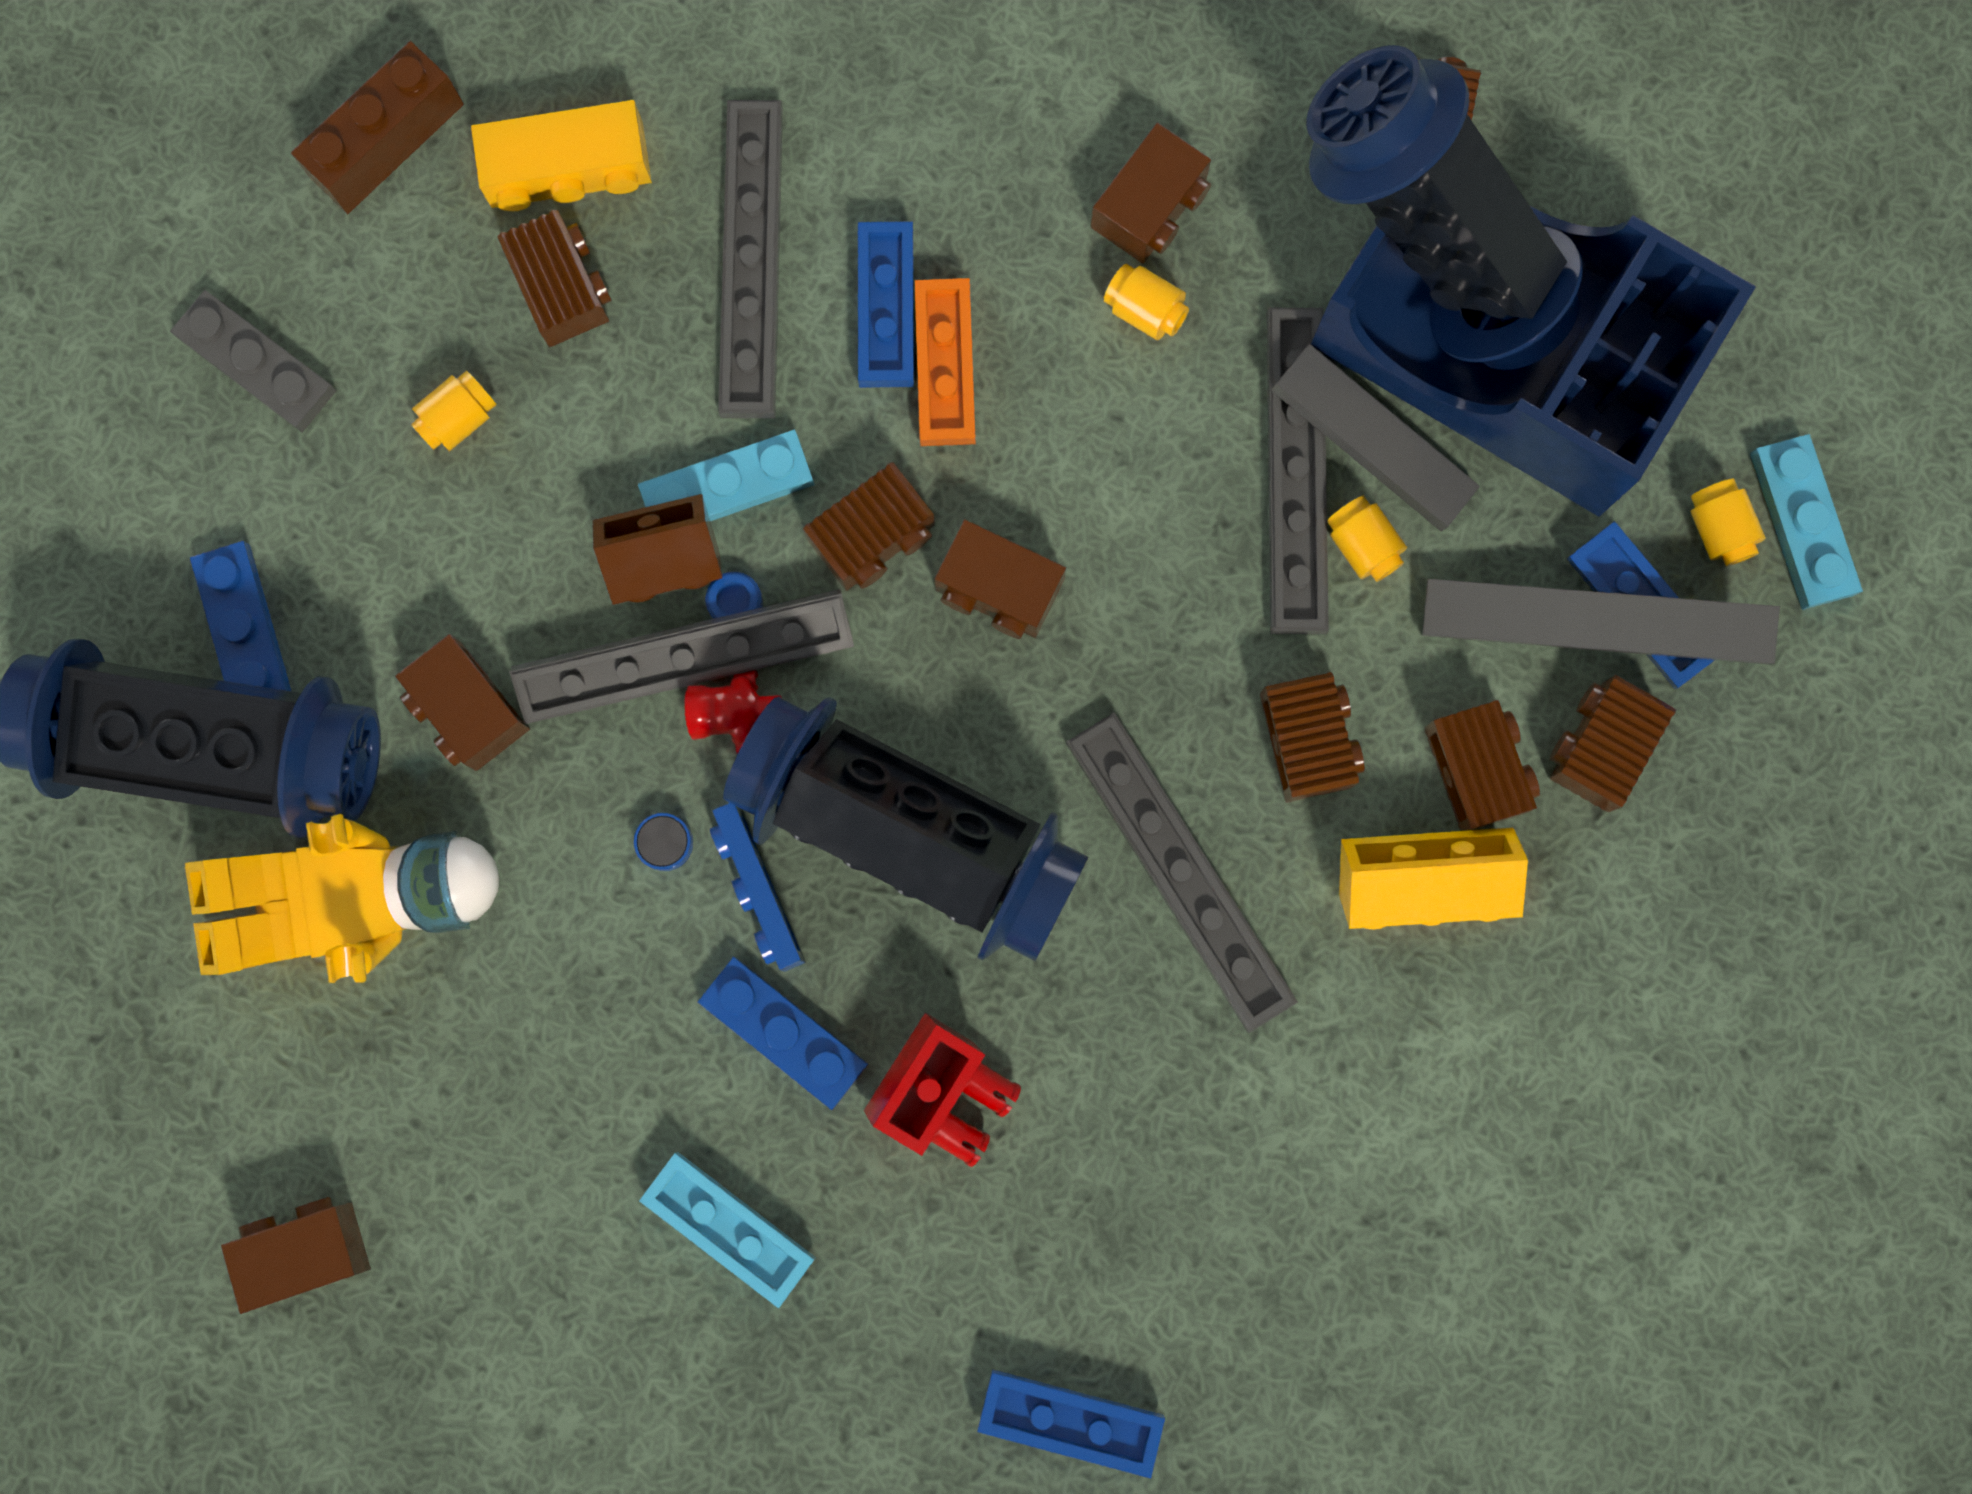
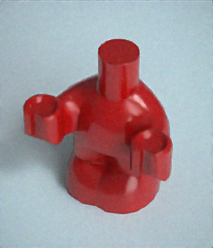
[685,670,782,754]

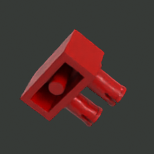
[863,1012,1021,1167]

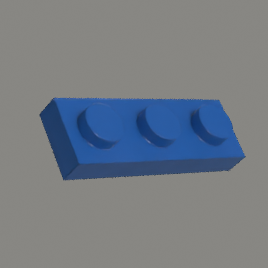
[858,222,914,388]
[1567,521,1714,689]
[190,541,291,691]
[709,803,806,972]
[698,957,869,1110]
[977,1369,1165,1478]

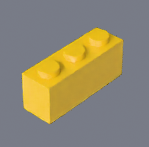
[471,100,652,211]
[1339,827,1528,930]

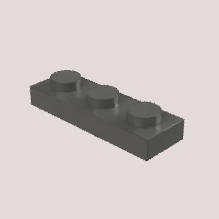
[170,290,337,432]

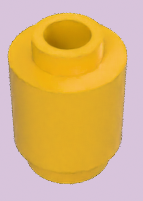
[1104,263,1189,341]
[411,370,497,452]
[1690,478,1766,567]
[1327,495,1407,582]

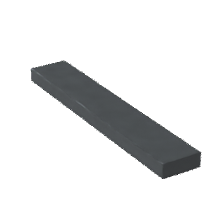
[719,100,783,419]
[1266,307,1329,634]
[1422,579,1780,665]
[509,589,854,724]
[1066,713,1298,1033]

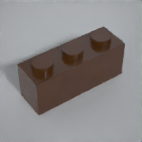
[291,40,464,215]

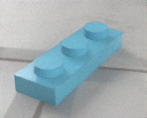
[638,429,815,521]
[1750,434,1863,610]
[639,1152,816,1308]

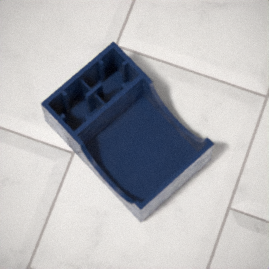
[1311,205,1756,517]

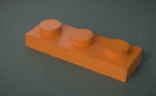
[915,278,976,446]

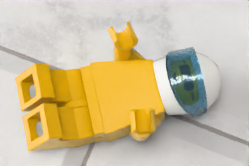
[185,814,499,983]

